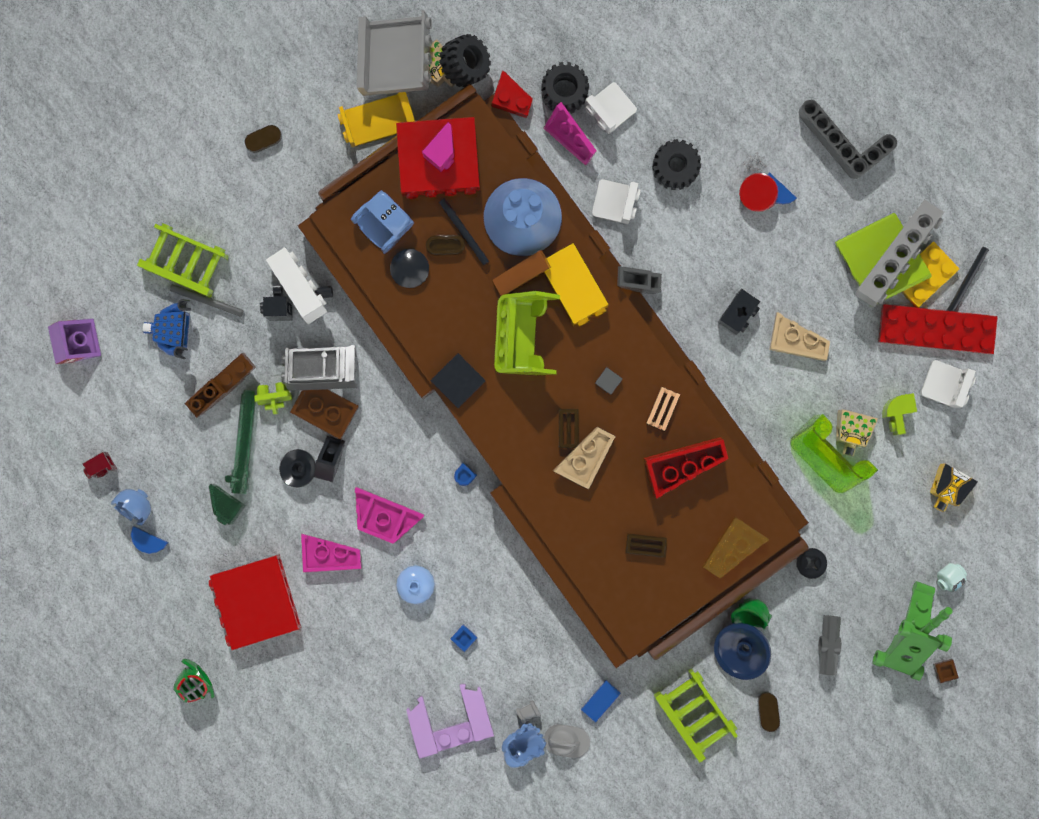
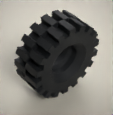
[652,139,702,190]

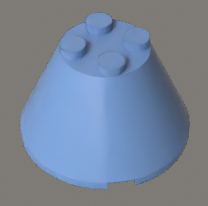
[484,178,562,256]

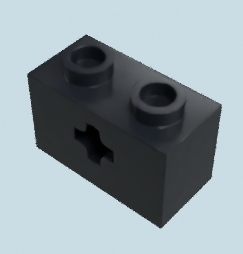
[718,288,761,335]

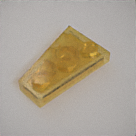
[703,518,769,578]

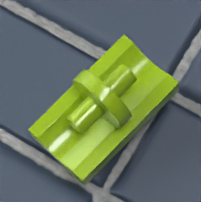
[254,382,293,415]

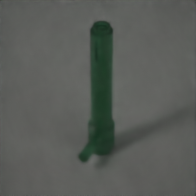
[225,390,256,494]

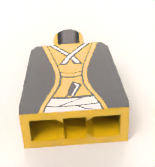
[930,463,978,512]

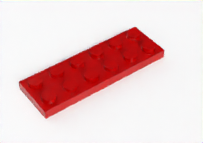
[878,304,998,355]

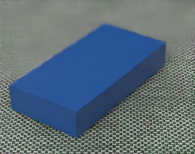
[581,680,621,723]

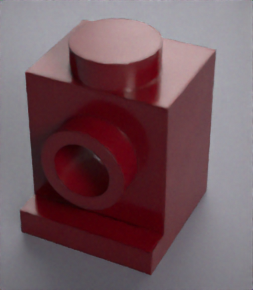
[82,452,117,479]

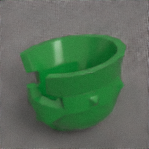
[731,598,772,629]

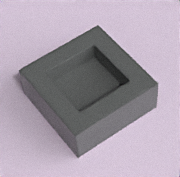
[595,367,622,395]

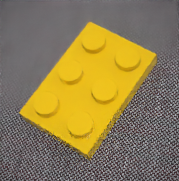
[901,241,960,308]

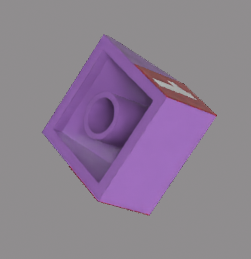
[48,319,101,364]

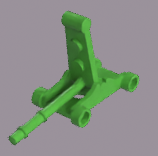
[872,581,953,681]

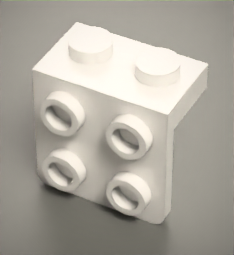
[585,82,637,134]
[592,179,640,224]
[921,360,976,408]

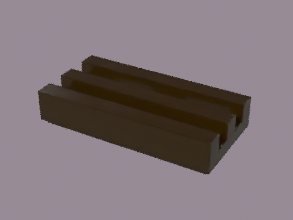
[559,409,579,448]
[625,533,667,558]

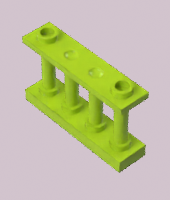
[137,223,229,298]
[654,669,738,763]

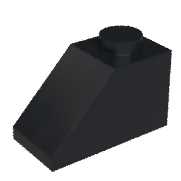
[314,436,345,482]

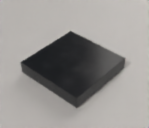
[430,353,486,409]

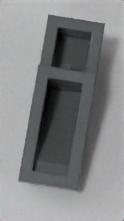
[617,266,662,294]

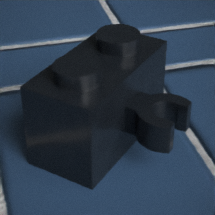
[260,285,293,321]

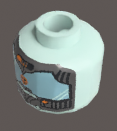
[937,563,967,592]

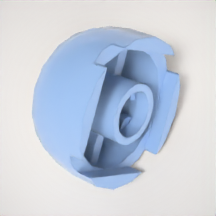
[396,565,435,604]

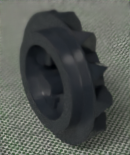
[796,548,827,579]

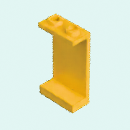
[337,92,415,148]
[544,243,608,326]

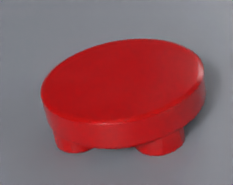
[739,173,778,212]

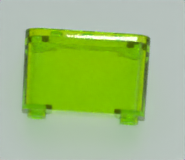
[790,414,878,493]

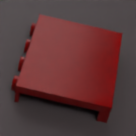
[396,117,480,199]
[208,554,302,650]

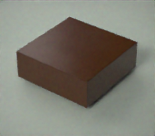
[933,659,959,684]

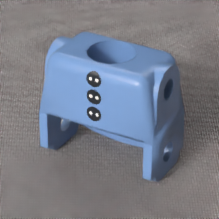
[351,190,414,254]

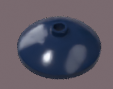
[714,623,772,680]

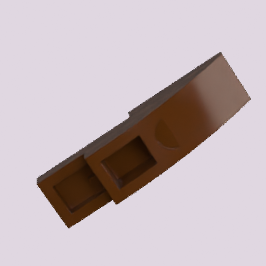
[184,353,256,418]

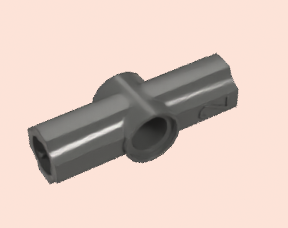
[818,615,842,676]

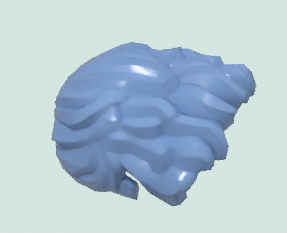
[502,723,546,768]

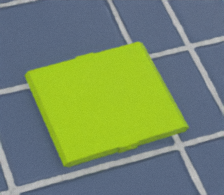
[835,213,932,307]

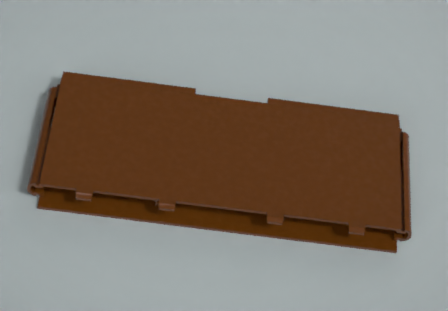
[297,84,809,669]

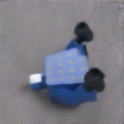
[143,299,191,359]

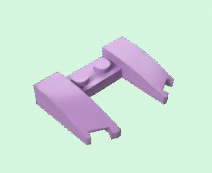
[406,684,494,759]

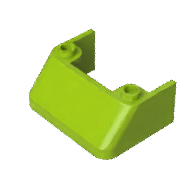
[494,291,560,375]

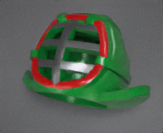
[173,659,214,703]

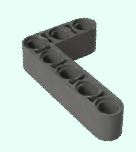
[798,99,897,179]

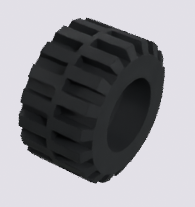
[439,34,491,87]
[541,62,589,114]

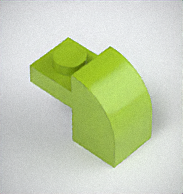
[882,393,917,436]

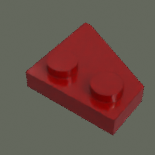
[491,71,533,118]

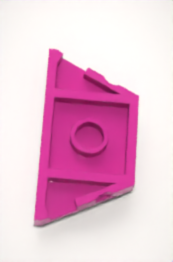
[355,487,425,544]

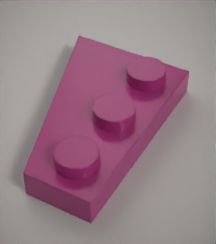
[543,102,597,166]
[301,534,362,572]

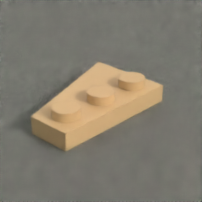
[769,312,830,361]
[553,427,615,489]

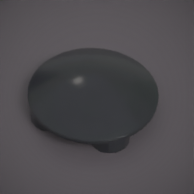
[390,249,429,288]

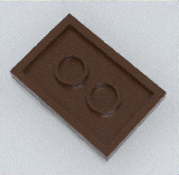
[290,389,359,440]

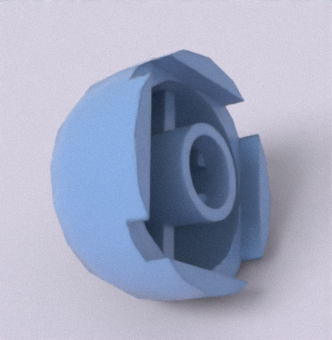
[111,489,151,526]

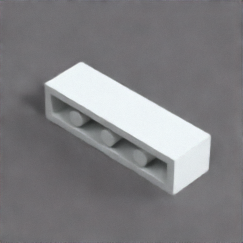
[266,247,327,324]

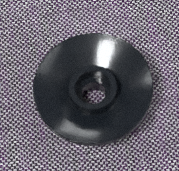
[279,449,316,488]

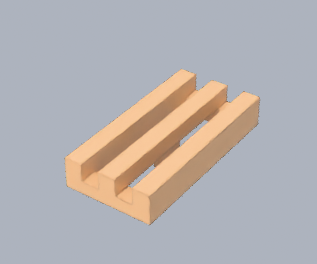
[646,387,680,431]

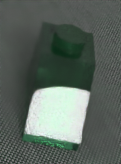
[209,484,246,526]

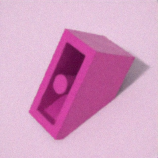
[422,123,454,171]

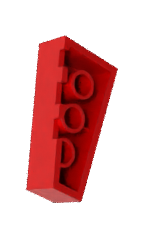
[644,437,728,499]

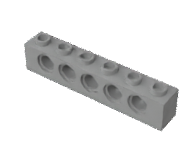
[855,199,944,308]

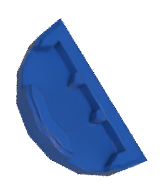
[768,172,797,205]
[131,526,169,554]

